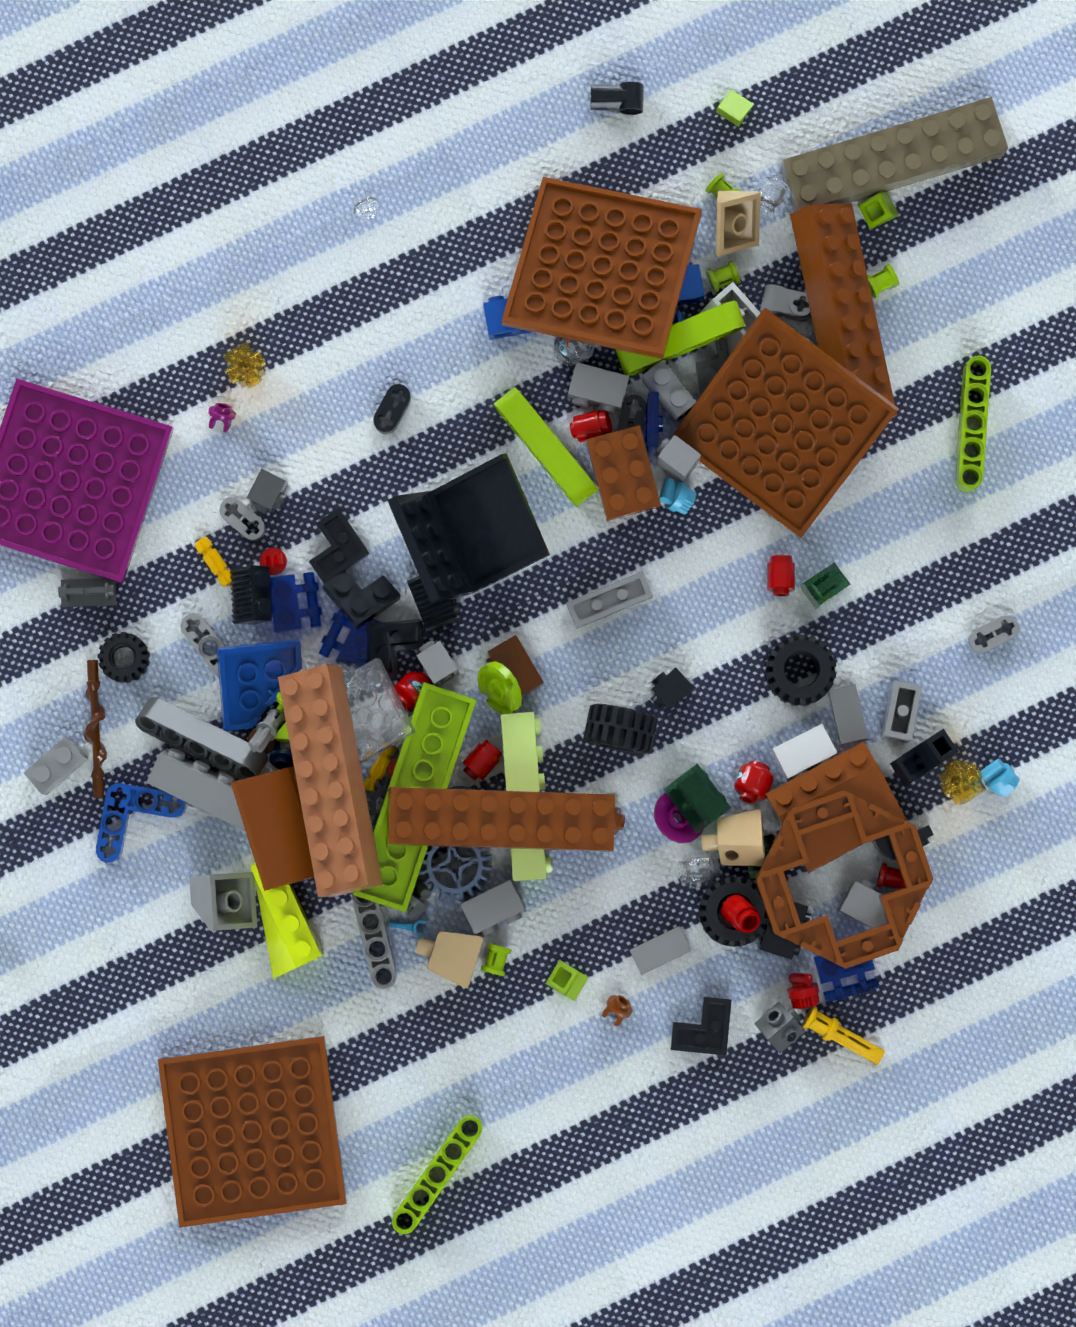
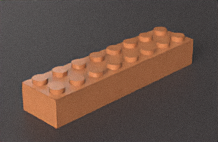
[278,664,383,897]

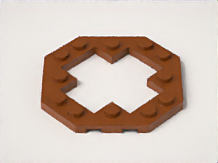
[755,790,933,969]

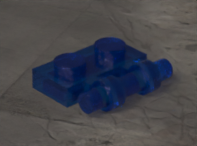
[270,572,323,633]
[318,609,382,674]
[813,955,880,1003]

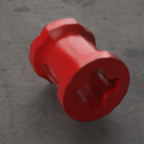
[876,863,905,889]

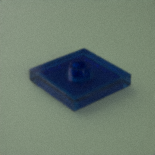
[645,391,663,455]

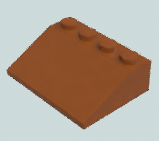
[766,742,907,874]
[231,766,314,891]

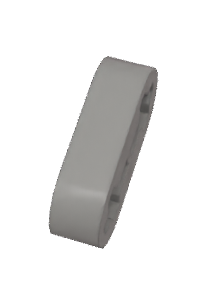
[219,497,266,541]
[968,615,1019,653]

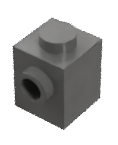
[246,468,288,514]

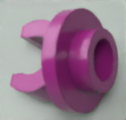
[208,403,236,433]

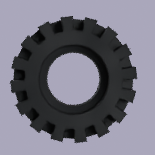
[98,632,150,683]

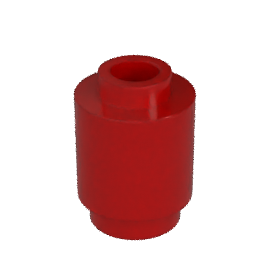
[570,410,612,443]
[767,555,795,597]
[462,740,502,781]
[721,895,760,933]

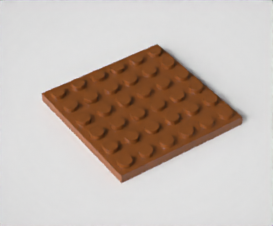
[502,177,702,359]
[670,308,899,538]
[158,1036,347,1228]

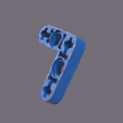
[96,783,187,863]

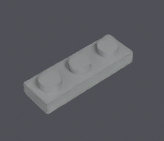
[566,571,653,629]

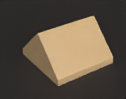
[716,191,761,256]

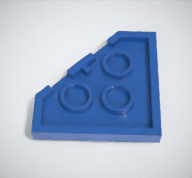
[216,639,302,731]

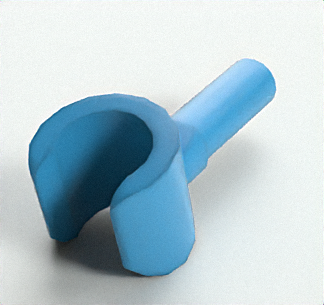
[389,920,428,937]

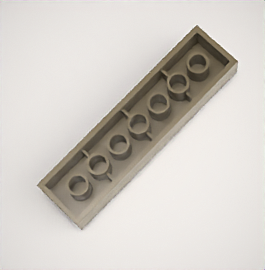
[780,97,1008,212]

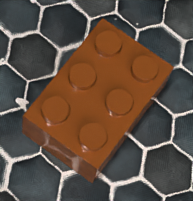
[586,425,661,521]

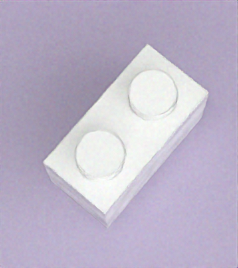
[771,724,837,779]

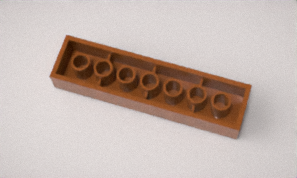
[790,203,897,417]
[386,787,615,852]

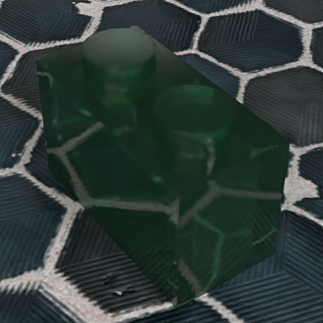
[663,763,731,833]

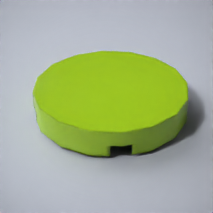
[477,661,522,714]

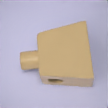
[701,809,765,866]
[415,931,484,989]

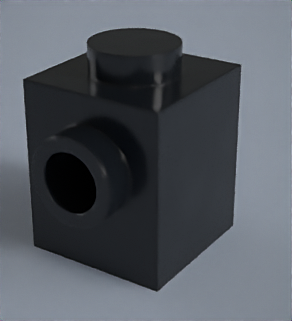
[650,667,694,712]

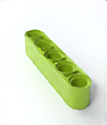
[615,300,746,376]
[955,356,991,493]
[493,387,598,507]
[392,1114,483,1234]

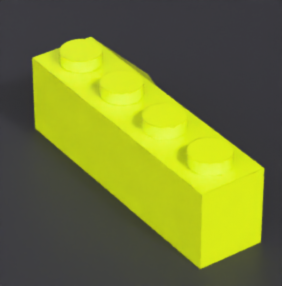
[250,863,324,979]

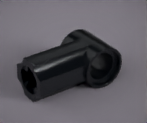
[590,82,644,115]

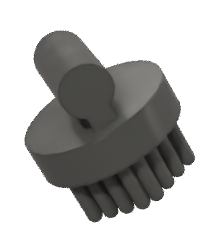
[405,879,431,918]

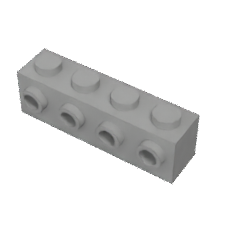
[146,748,246,832]

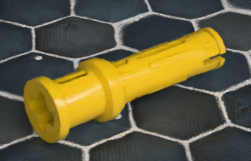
[802,1006,885,1065]

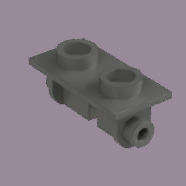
[58,578,117,607]

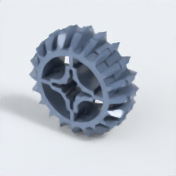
[419,846,493,903]

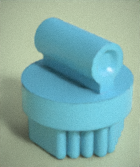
[659,478,697,515]
[979,758,1020,797]

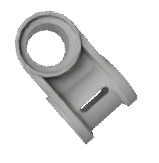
[760,284,811,322]

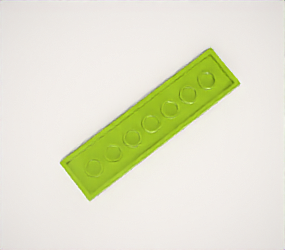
[352,682,477,912]

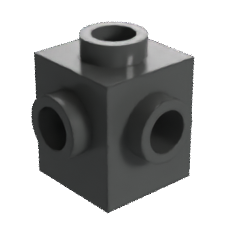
[754,1002,805,1054]

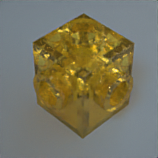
[223,342,266,388]
[938,760,987,805]

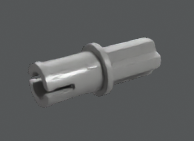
[249,709,285,753]

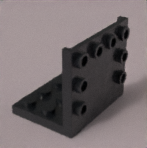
[387,453,550,603]

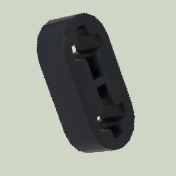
[373,384,411,434]
[617,395,647,431]

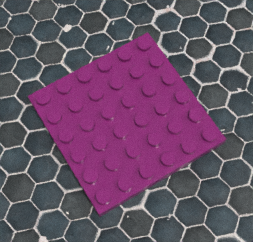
[0,378,174,584]

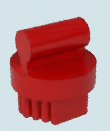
[787,973,820,1009]

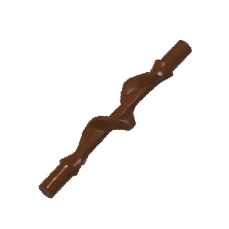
[83,660,107,798]

